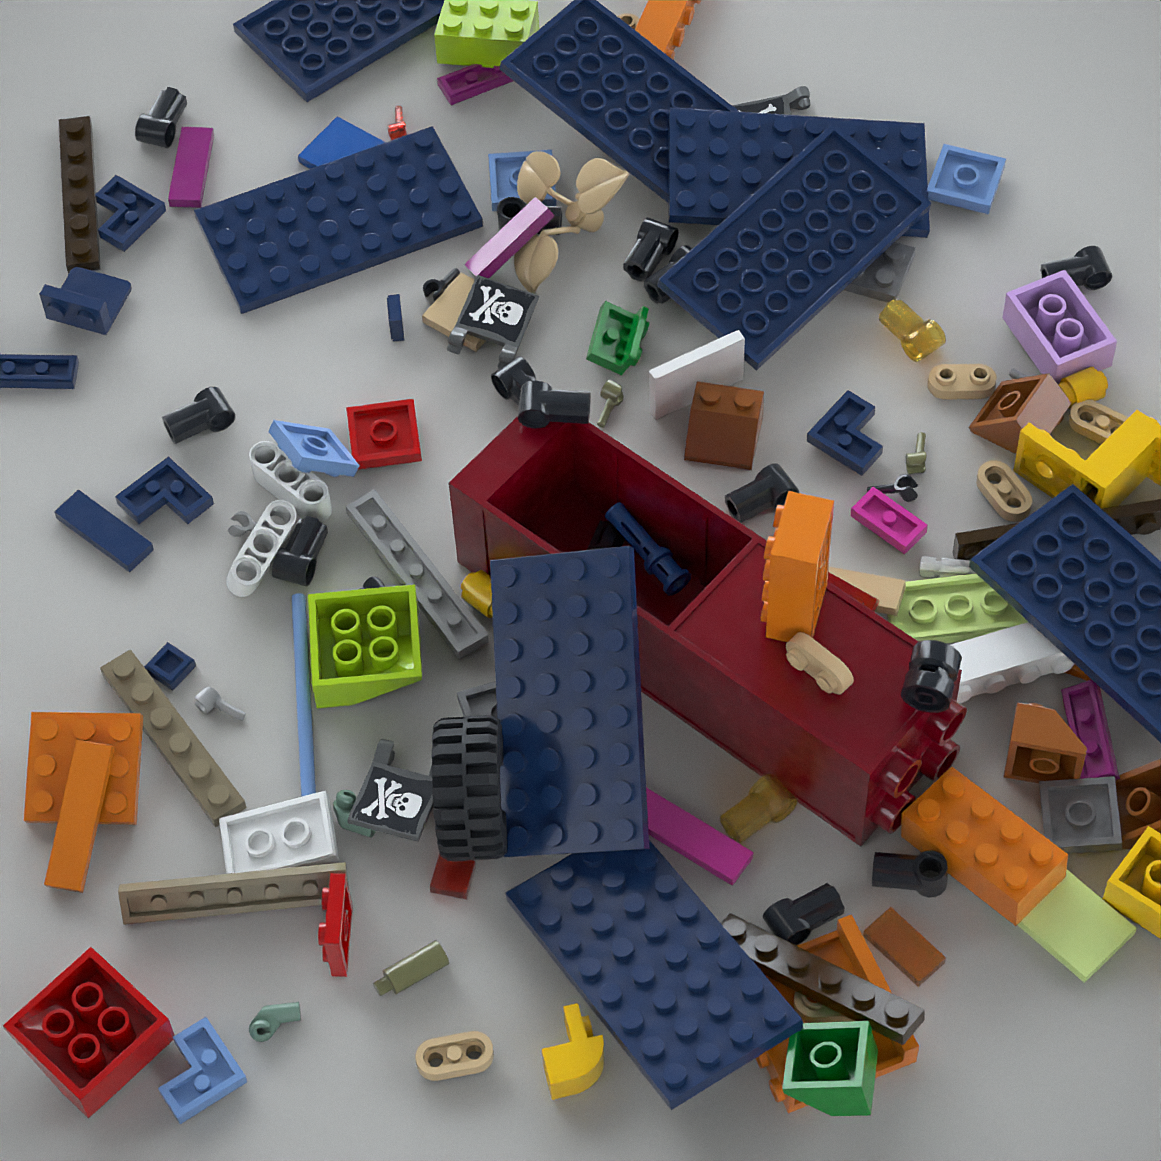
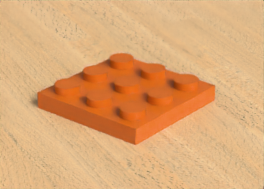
[24,712,143,825]

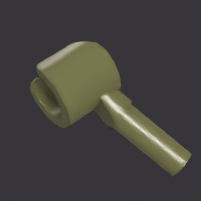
[597,380,624,428]
[906,432,927,474]

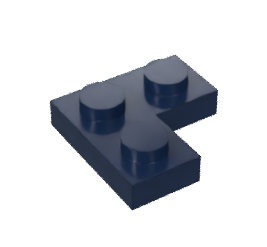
[95,175,166,252]
[807,390,883,476]
[115,456,214,524]

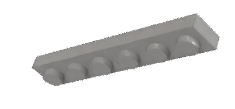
[346,490,489,659]

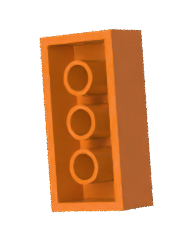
[761,491,834,642]
[901,767,1068,926]

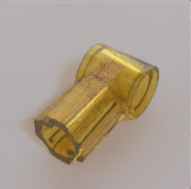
[879,299,946,362]
[720,773,798,844]

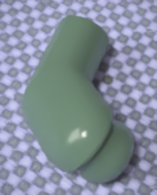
[333,790,376,838]

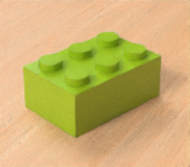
[434,0,540,68]

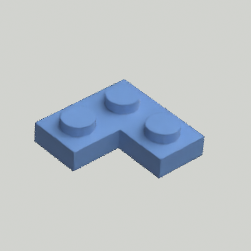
[158,1017,248,1124]

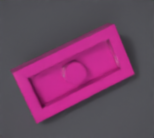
[850,487,928,554]

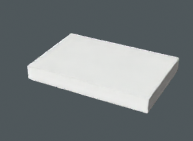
[649,330,745,420]
[219,790,339,874]

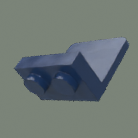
[39,267,132,335]

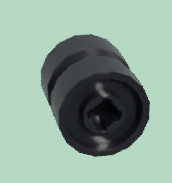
[901,640,962,713]

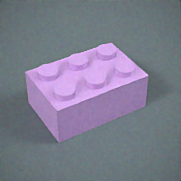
[1002,270,1117,384]

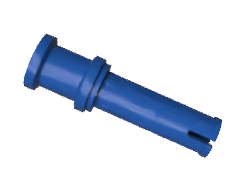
[605,502,692,596]

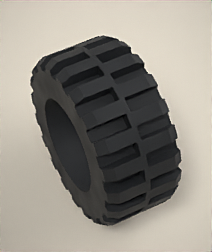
[431,715,507,861]

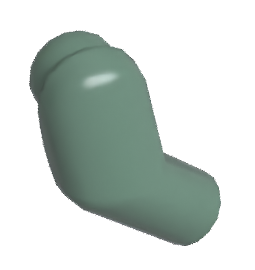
[249,1002,301,1042]

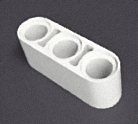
[249,441,332,523]
[226,500,297,597]

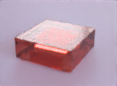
[430,854,476,900]

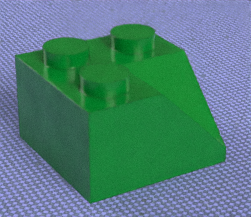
[782,1021,878,1116]

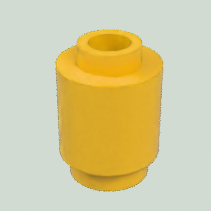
[1058,367,1108,409]
[461,570,493,618]

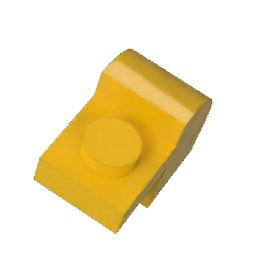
[541,1003,605,1100]

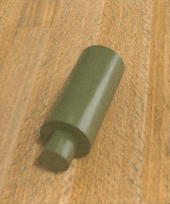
[373,940,449,996]

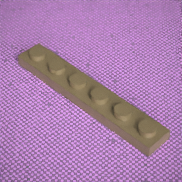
[100,649,247,827]
[118,862,349,925]

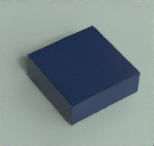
[387,294,405,342]
[144,642,196,691]

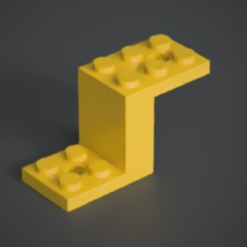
[1013,410,1161,509]

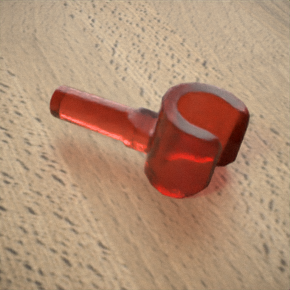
[387,106,407,140]

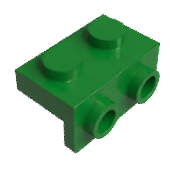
[586,301,650,376]

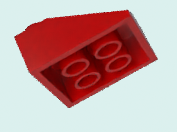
[2,947,175,1119]

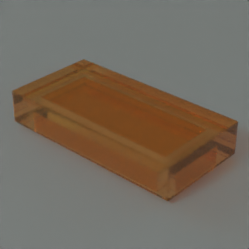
[863,907,946,987]

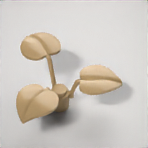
[514,151,629,294]

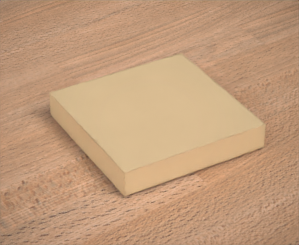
[422,272,486,352]

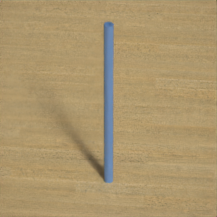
[291,593,316,797]

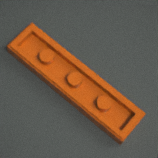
[44,739,115,893]

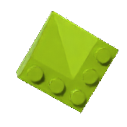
[308,584,422,708]

